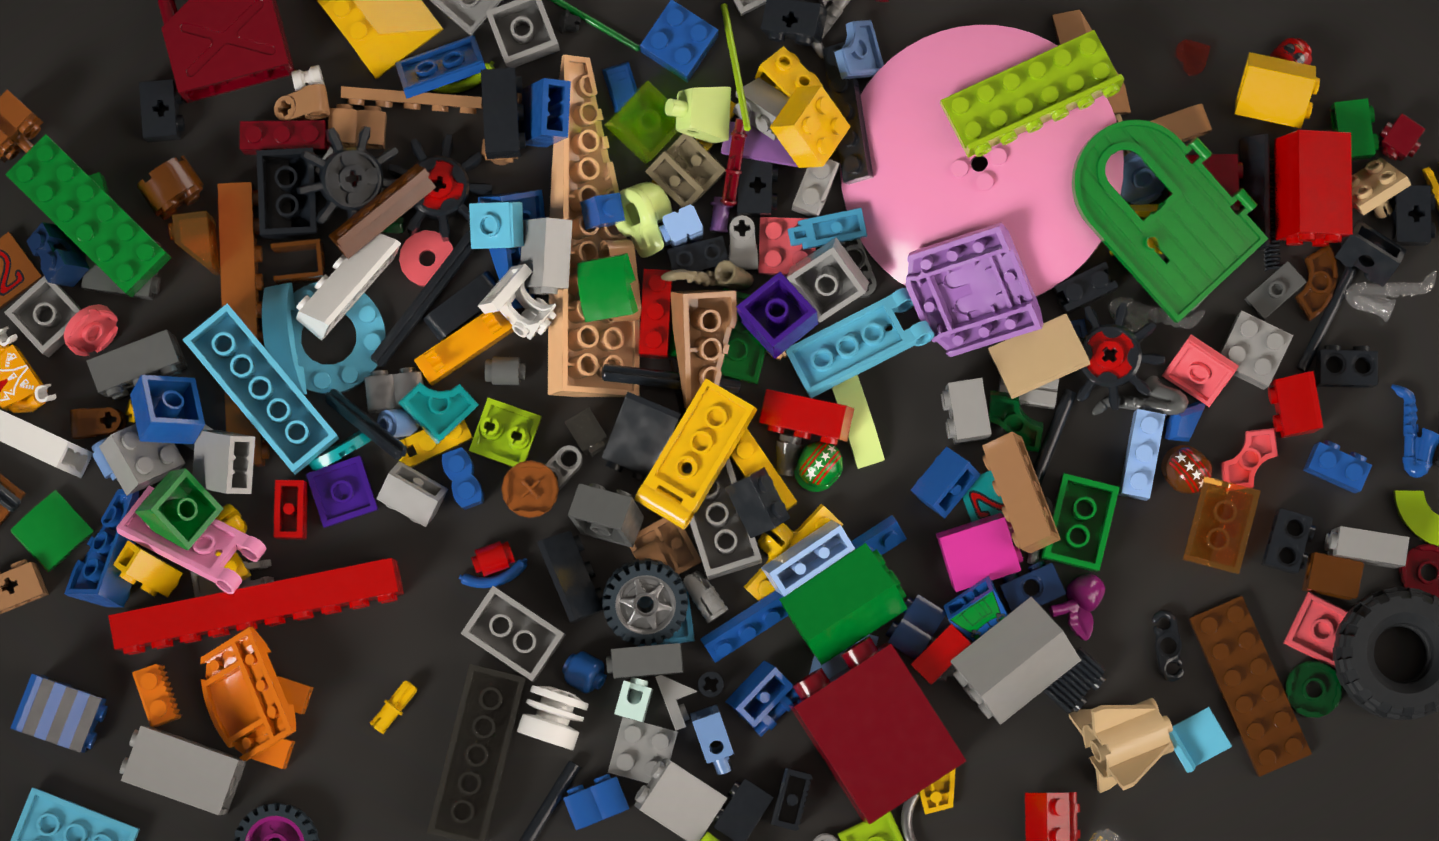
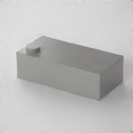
[684,459,762,580]

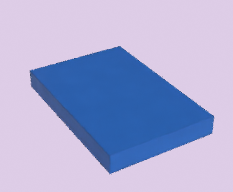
[395,35,486,99]

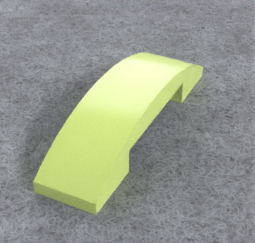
[831,375,885,469]

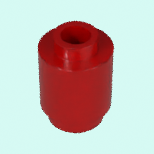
[471,541,515,577]

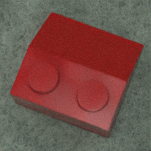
[1268,371,1324,438]

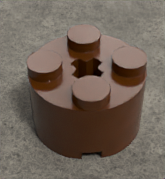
[137,156,204,220]

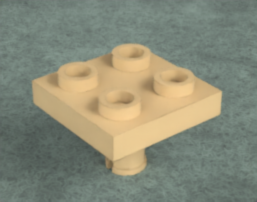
[1352,157,1411,218]

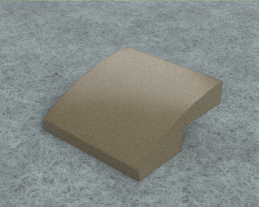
[645,134,725,208]

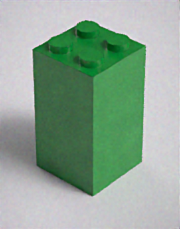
[779,543,908,666]

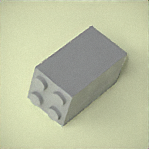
[951,597,1081,725]
[120,726,247,815]

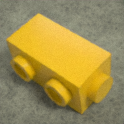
[113,541,183,598]

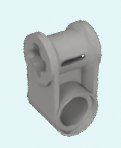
[729,215,758,270]

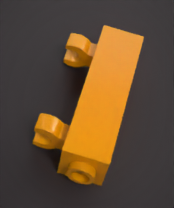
[414,311,514,386]

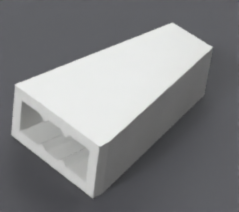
[0,410,93,478]

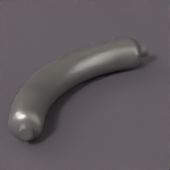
[901,793,920,841]

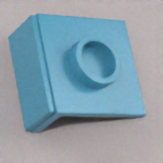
[469,202,524,249]
[1169,707,1232,773]

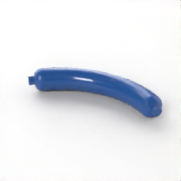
[458,558,528,588]

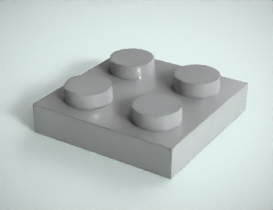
[608,717,678,783]

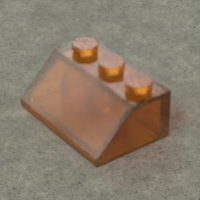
[1183,476,1261,574]

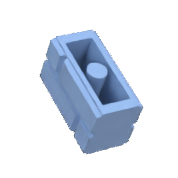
[659,204,704,248]

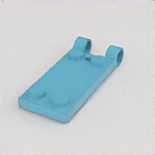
[786,288,934,398]

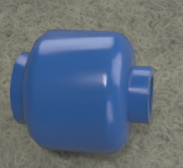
[562,651,607,694]

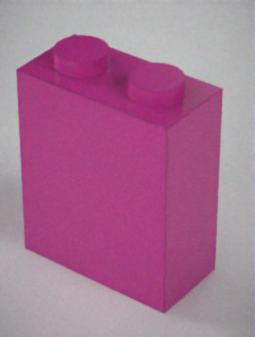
[936,513,1023,592]

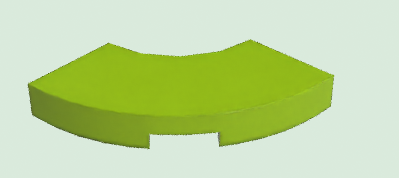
[1393,491,1439,546]

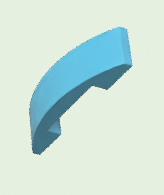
[262,283,307,395]

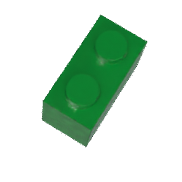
[1330,98,1379,161]

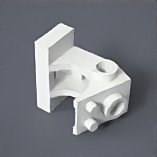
[478,264,557,340]

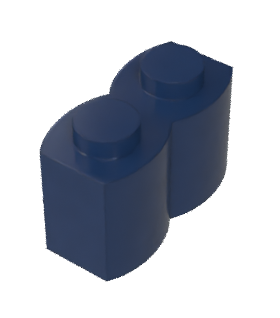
[885,594,946,661]

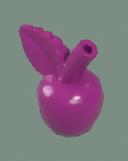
[1049,573,1105,641]

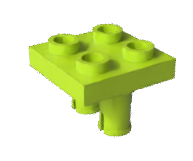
[469,398,542,467]

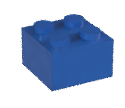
[640,0,719,83]
[130,375,205,444]

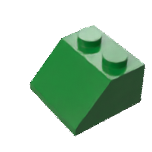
[135,468,224,550]

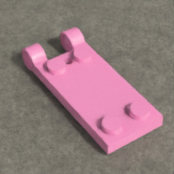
[116,485,266,594]

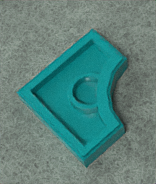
[398,383,479,444]

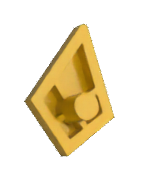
[919,768,956,815]

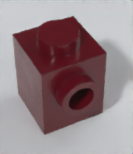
[1379,113,1425,161]

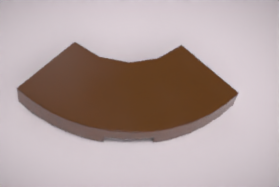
[1294,244,1338,321]

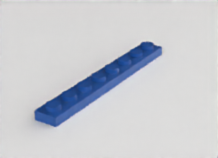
[700,515,907,663]

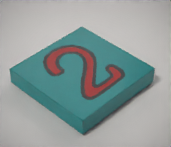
[962,471,1004,522]

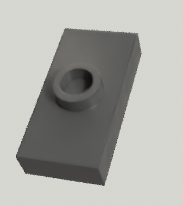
[1244,261,1307,320]

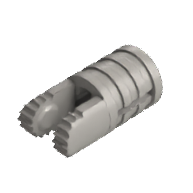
[683,571,729,624]

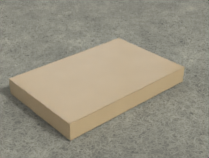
[988,314,1090,399]

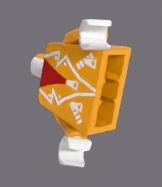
[0,326,56,413]

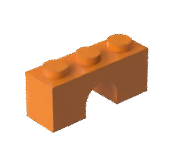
[251,676,314,769]

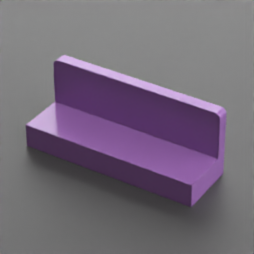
[721,121,798,167]

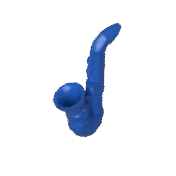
[1391,384,1439,478]

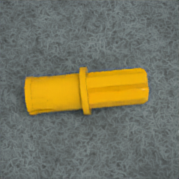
[369,681,417,734]

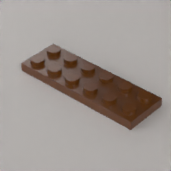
[1189,596,1312,777]

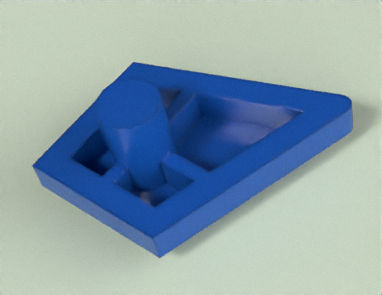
[1165,401,1206,442]

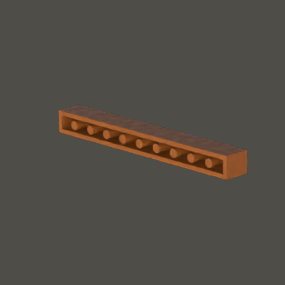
[218,182,270,467]

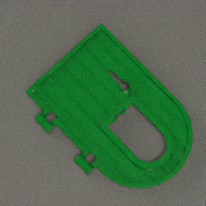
[1072,120,1268,323]

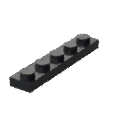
[822,41,873,185]

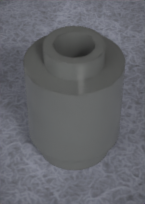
[485,356,526,385]

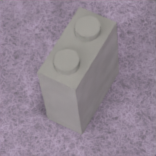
[520,217,573,295]
[192,430,255,494]
[1324,526,1409,569]
[634,757,727,841]

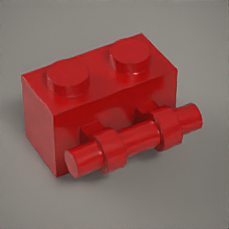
[1025,792,1081,841]

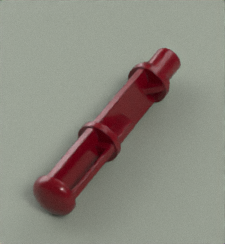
[720,118,748,206]

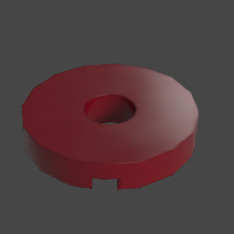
[1399,544,1439,598]

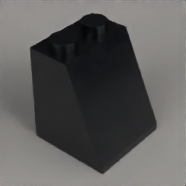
[602,392,682,483]

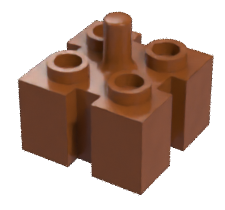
[0,89,43,163]

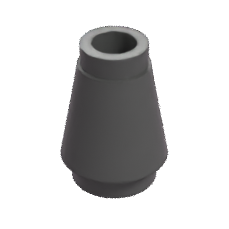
[776,433,804,476]

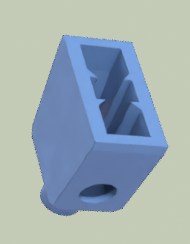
[690,704,734,775]

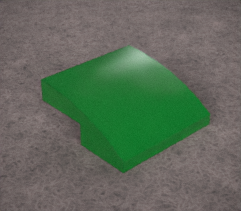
[577,253,638,322]
[10,490,93,573]

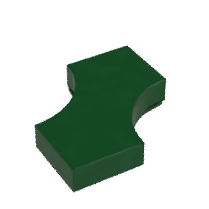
[988,391,1043,452]

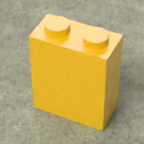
[1235,52,1320,128]

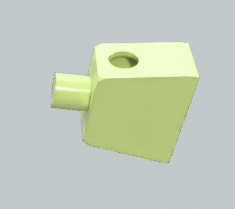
[665,87,731,144]

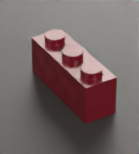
[240,120,329,155]

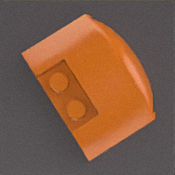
[200,627,296,761]

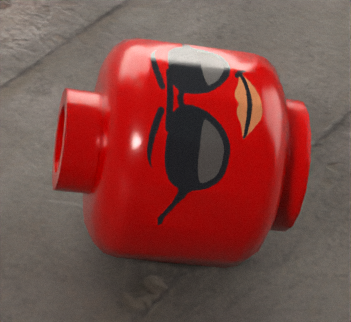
[1270,38,1312,65]

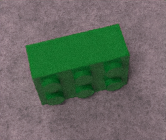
[1041,473,1120,572]

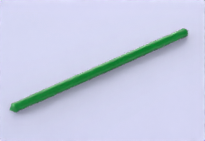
[550,0,641,52]

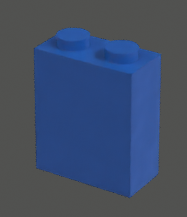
[520,78,571,147]

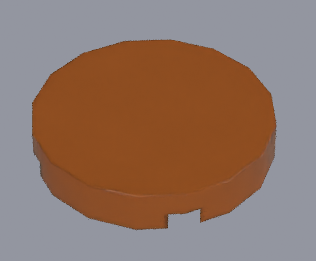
[502,460,559,518]

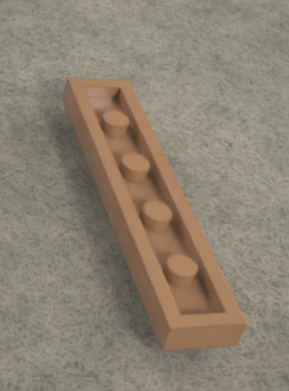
[341,86,483,114]

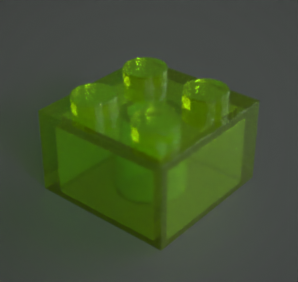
[604,81,678,164]

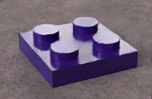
[306,456,379,528]

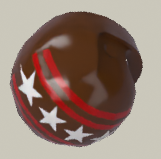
[1161,445,1212,494]

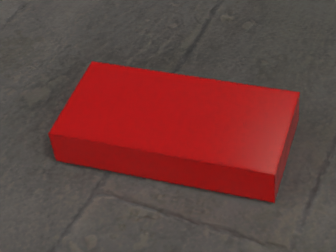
[910,624,971,685]

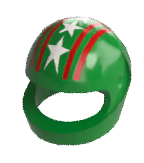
[794,441,843,492]

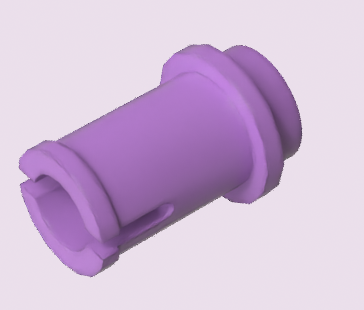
[710,197,733,233]

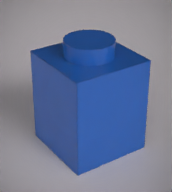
[580,193,625,230]

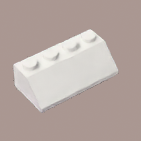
[296,233,401,341]

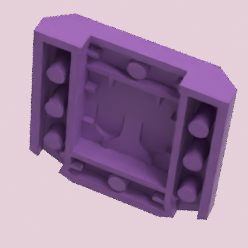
[905,222,1044,357]

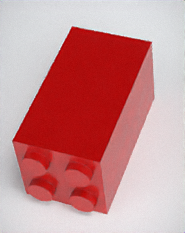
[1274,130,1353,247]

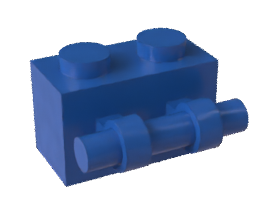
[725,660,799,737]

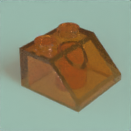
[169,211,221,276]

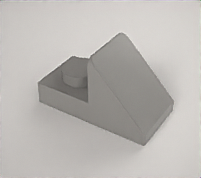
[655,675,698,731]

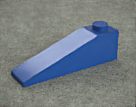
[478,190,545,309]
[64,489,139,607]

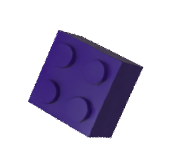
[736,272,818,359]

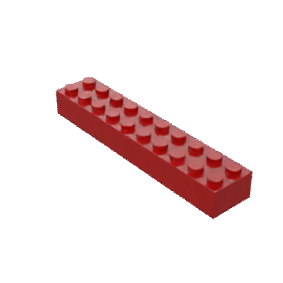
[108,558,404,655]

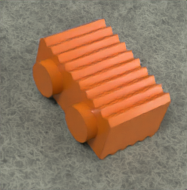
[132,664,182,727]

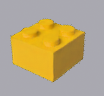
[770,85,851,168]

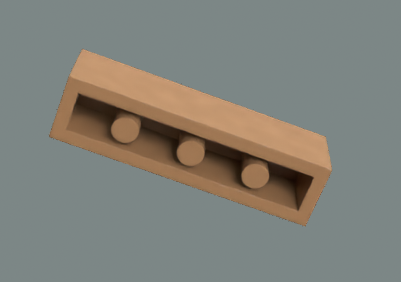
[982,432,1061,553]

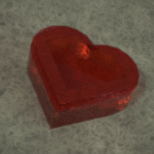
[1175,40,1211,76]

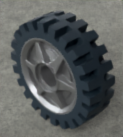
[602,558,688,646]

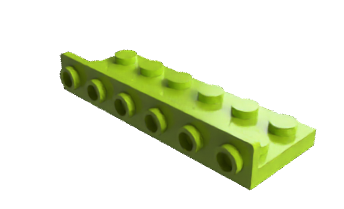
[940,30,1124,158]

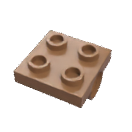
[630,518,702,575]

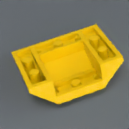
[316,0,444,79]

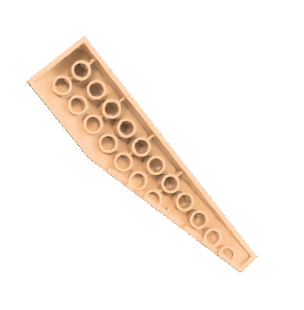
[548,55,640,397]

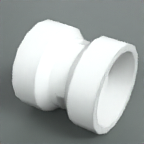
[291,65,325,91]

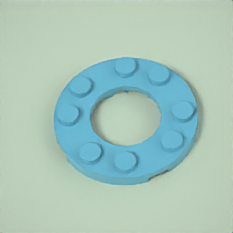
[291,282,386,394]

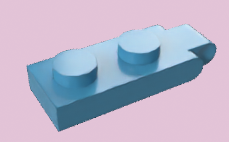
[787,208,867,249]

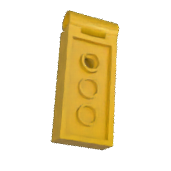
[634,378,757,529]

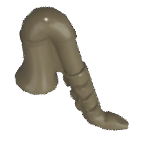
[661,260,754,290]

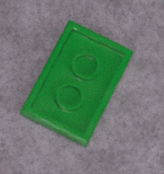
[721,288,766,385]

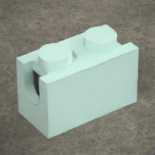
[614,677,653,722]

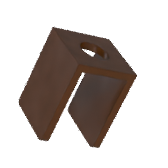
[271,239,327,285]
[1302,552,1364,600]

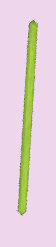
[721,3,751,131]

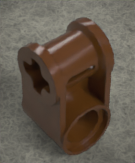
[69,407,127,439]

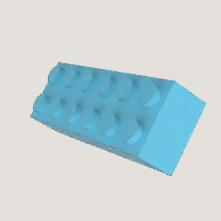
[183,303,339,475]

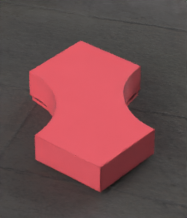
[1220,428,1278,491]

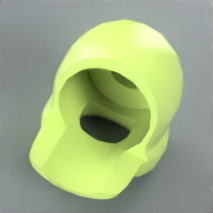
[615,182,672,258]

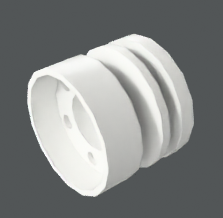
[517,685,589,750]

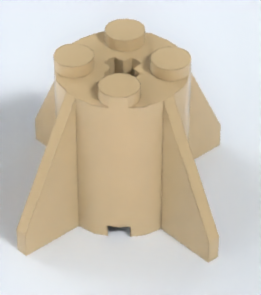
[1069,698,1174,793]

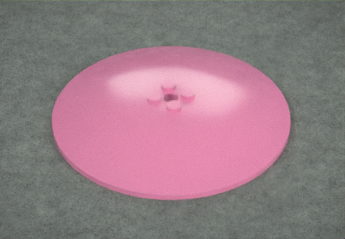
[840,25,1124,296]

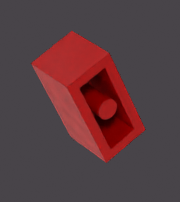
[274,480,308,540]

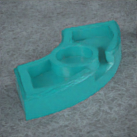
[309,430,371,471]

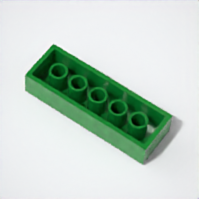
[5,134,172,298]

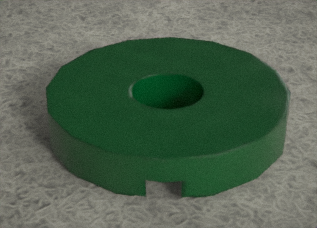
[1284,661,1342,718]

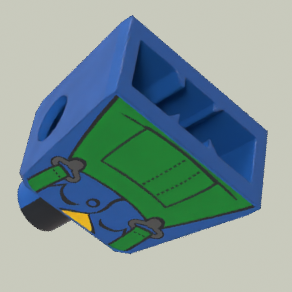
[944,576,1009,642]

